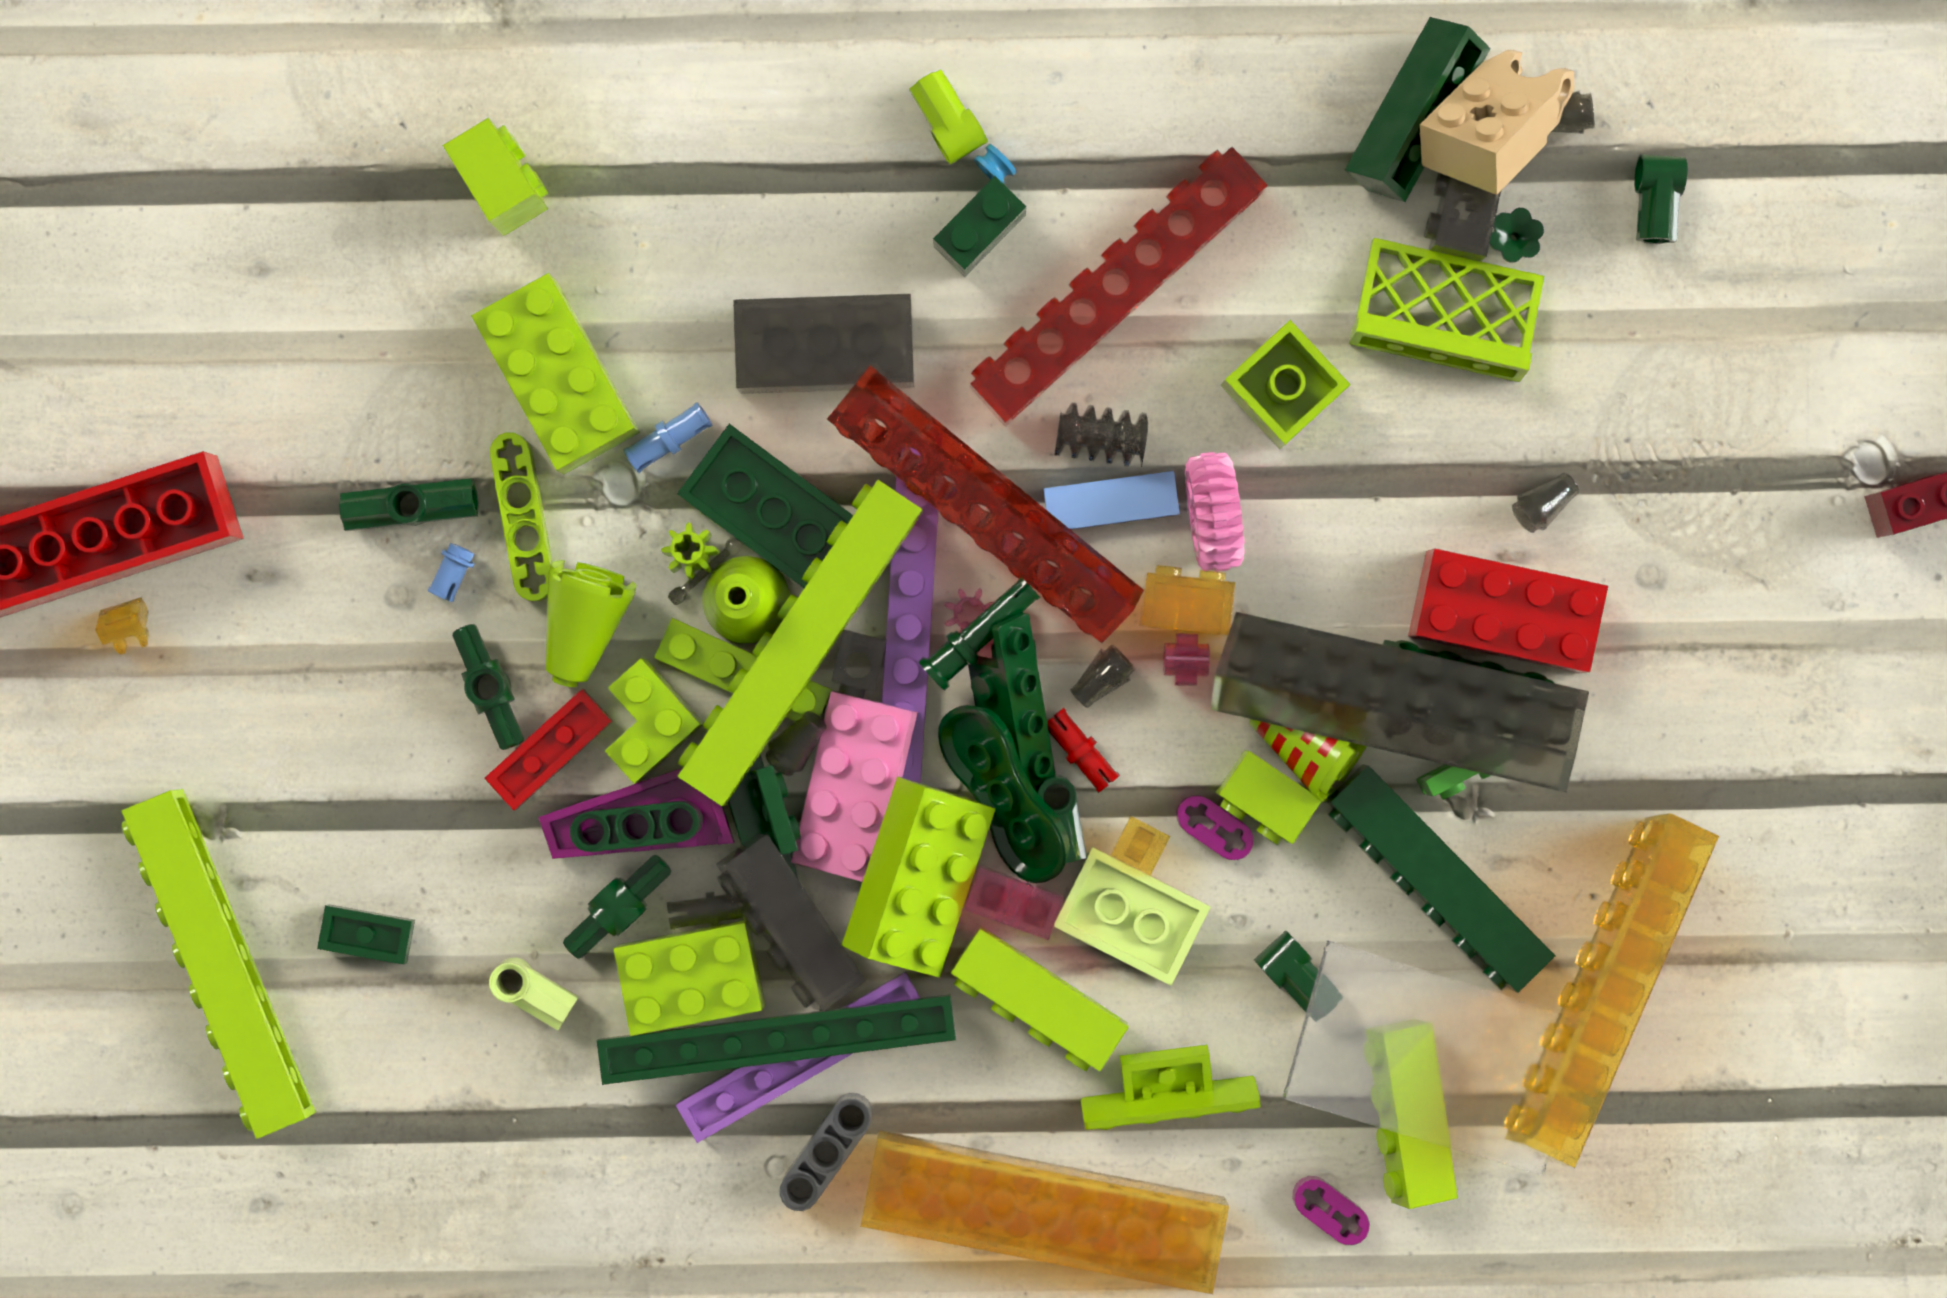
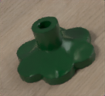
[1489,207,1544,263]

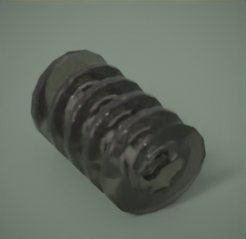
[1054,402,1149,467]

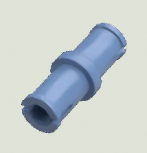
[623,402,713,473]

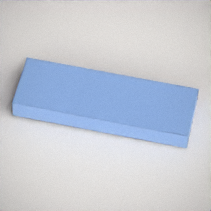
[1043,471,1180,533]

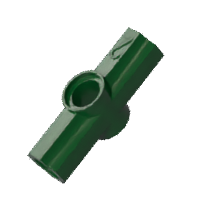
[339,478,479,532]

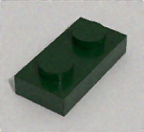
[317,904,415,965]

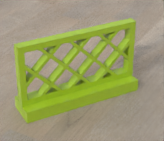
[1349,238,1545,382]

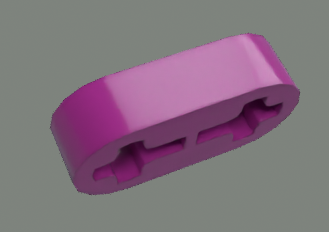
[1176,796,1253,860]
[1292,1176,1370,1245]

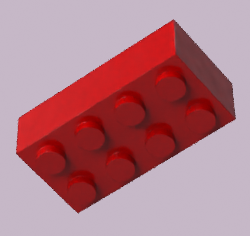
[1408,548,1608,673]

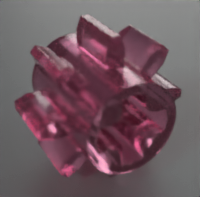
[944,588,994,633]
[1163,633,1210,686]

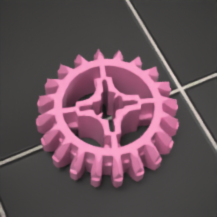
[1185,452,1244,572]

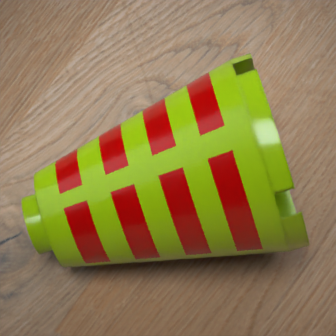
[1247,688,1375,803]

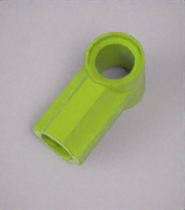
[909,70,988,165]

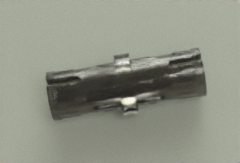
[667,888,758,930]

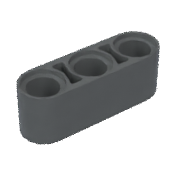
[780,1093,872,1211]

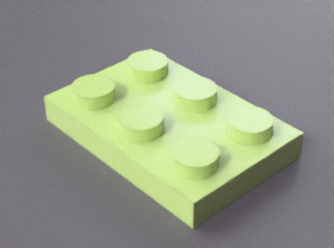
[1053,847,1211,986]

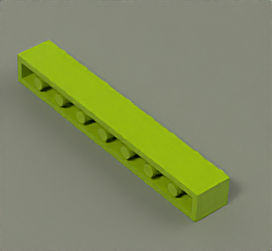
[677,480,923,806]
[121,789,316,1139]

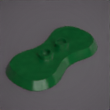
[938,705,1070,883]

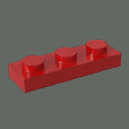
[484,689,613,811]

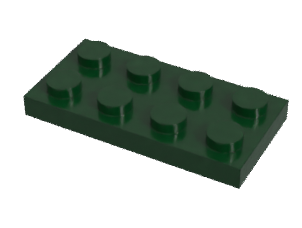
[677,423,853,588]

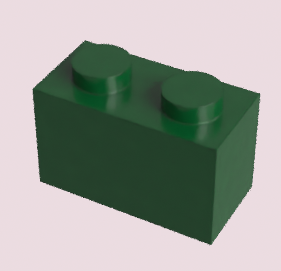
[933,176,1027,277]

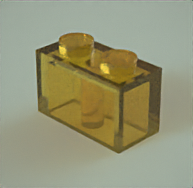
[1139,565,1236,636]

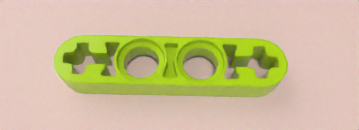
[490,432,553,602]

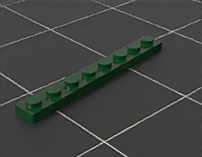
[597,994,956,1085]

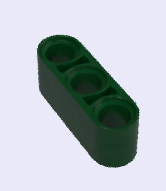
[570,800,703,852]

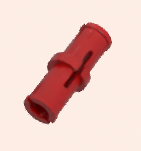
[1047,708,1120,793]

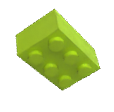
[613,919,766,1036]

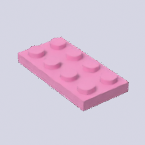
[791,691,918,882]

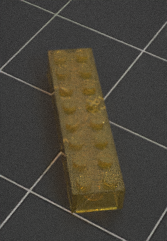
[1504,813,1719,1168]
[860,1130,1229,1294]

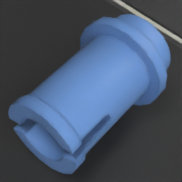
[427,543,475,602]

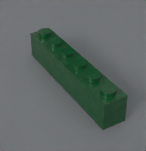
[1326,764,1556,993]

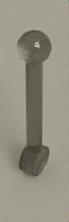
[668,538,742,605]

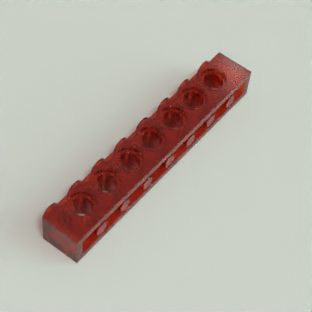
[970,147,1268,427]
[827,365,1144,643]

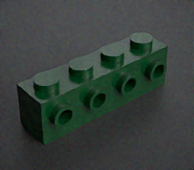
[1345,17,1491,202]

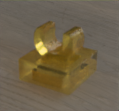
[95,597,149,655]
[1110,816,1171,876]

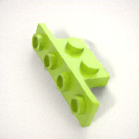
[1081,1044,1261,1130]

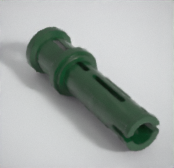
[918,576,1041,691]

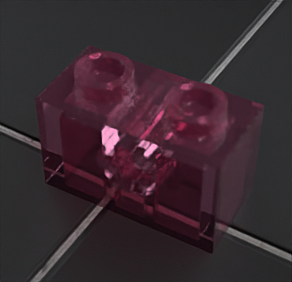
[965,865,1064,940]

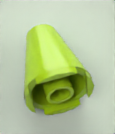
[702,556,790,643]
[545,560,636,687]

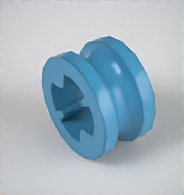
[974,144,1017,185]

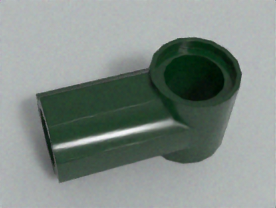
[1634,154,1688,244]
[1036,775,1087,863]
[1254,930,1342,1022]

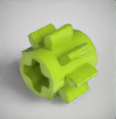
[661,522,719,580]

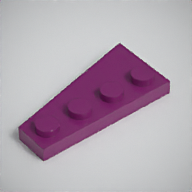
[538,768,735,859]

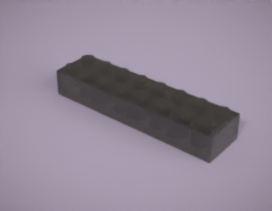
[1211,612,1589,792]

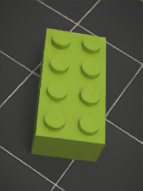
[471,273,640,475]
[841,776,995,978]

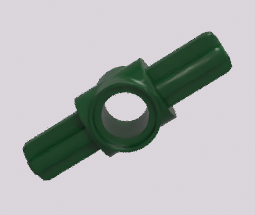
[452,624,524,750]
[563,855,672,959]

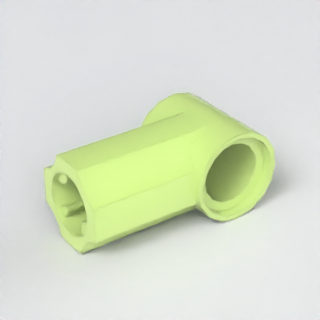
[489,957,579,1030]

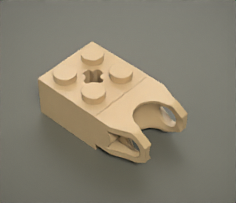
[1420,50,1574,195]

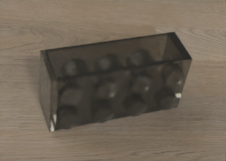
[733,294,915,394]

